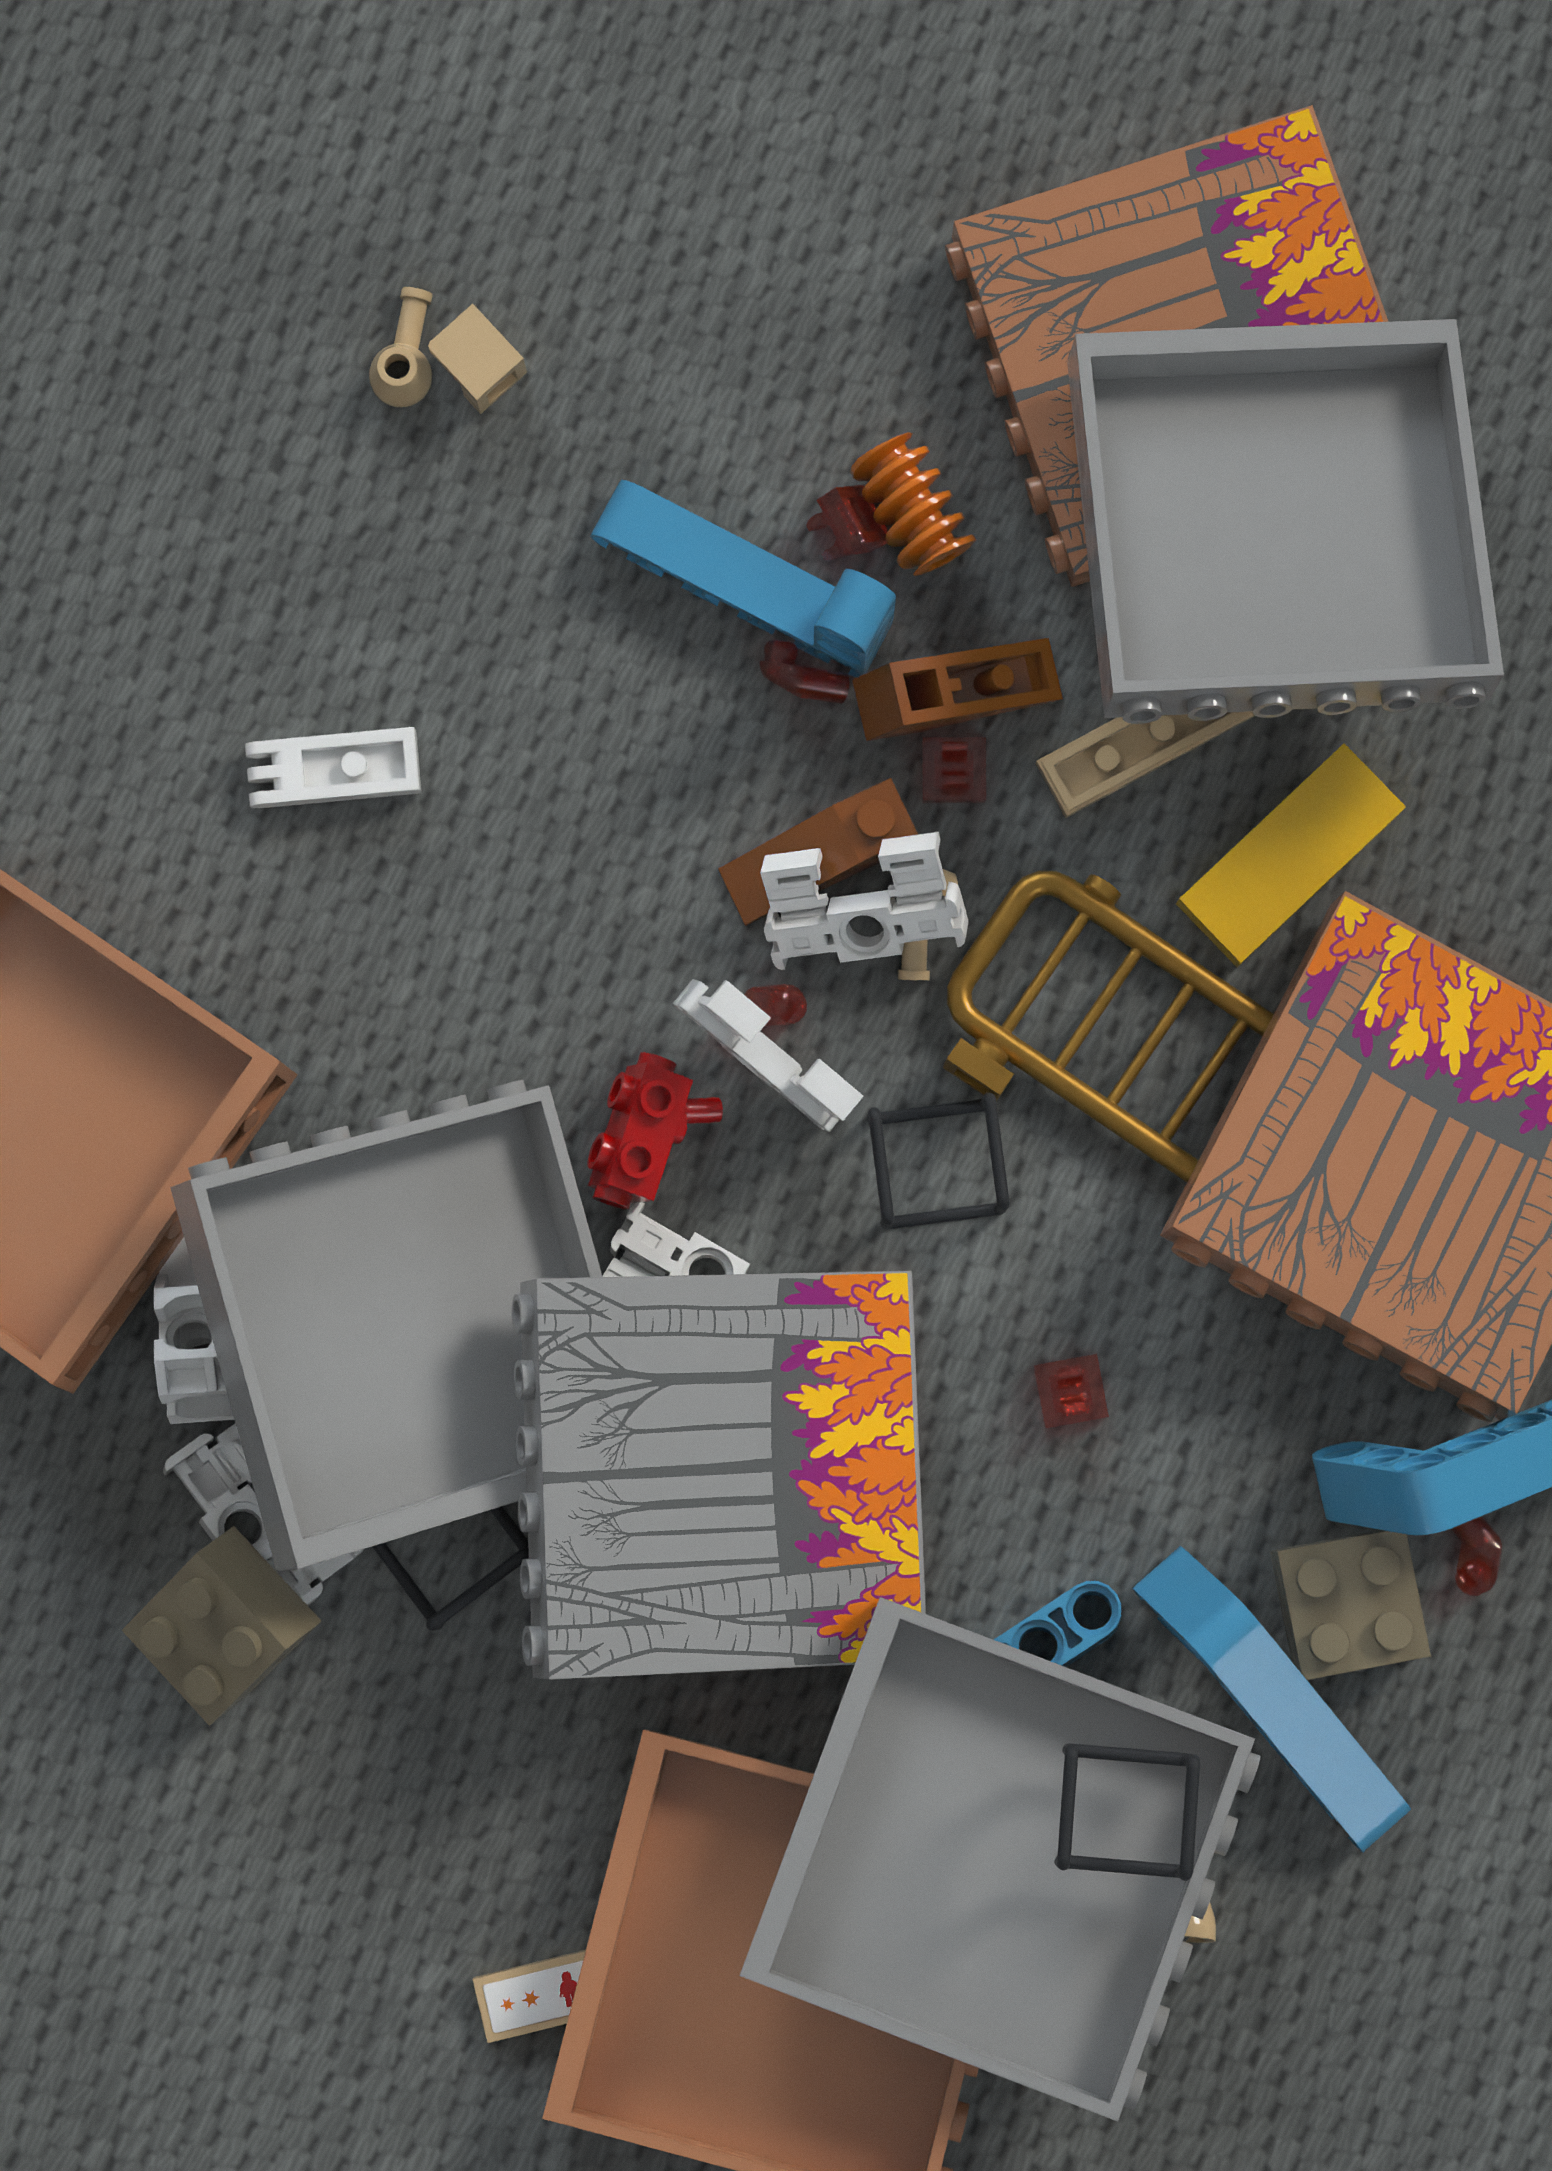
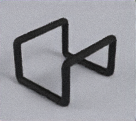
[867,1093,1010,1229]
[372,1506,529,1631]
[1054,1743,1200,1881]

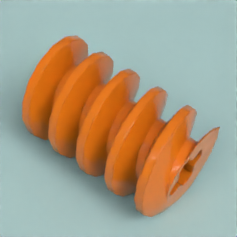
[850,432,976,576]

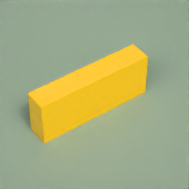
[1176,743,1406,968]

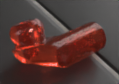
[759,640,849,704]
[744,984,807,1026]
[1451,1516,1502,1596]

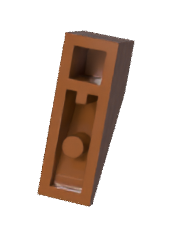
[852,638,1063,741]
[718,778,918,926]

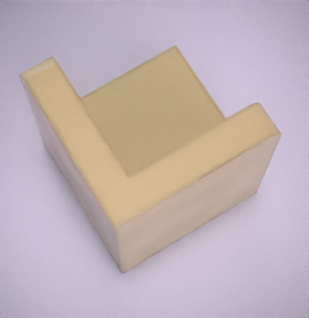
[428,304,527,414]

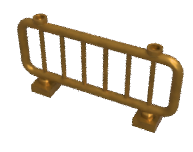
[943,871,1274,1182]

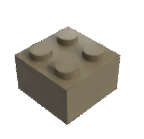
[122,1526,321,1726]
[1270,1530,1431,1680]

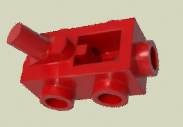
[587,1052,723,1210]

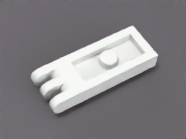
[245,727,422,808]

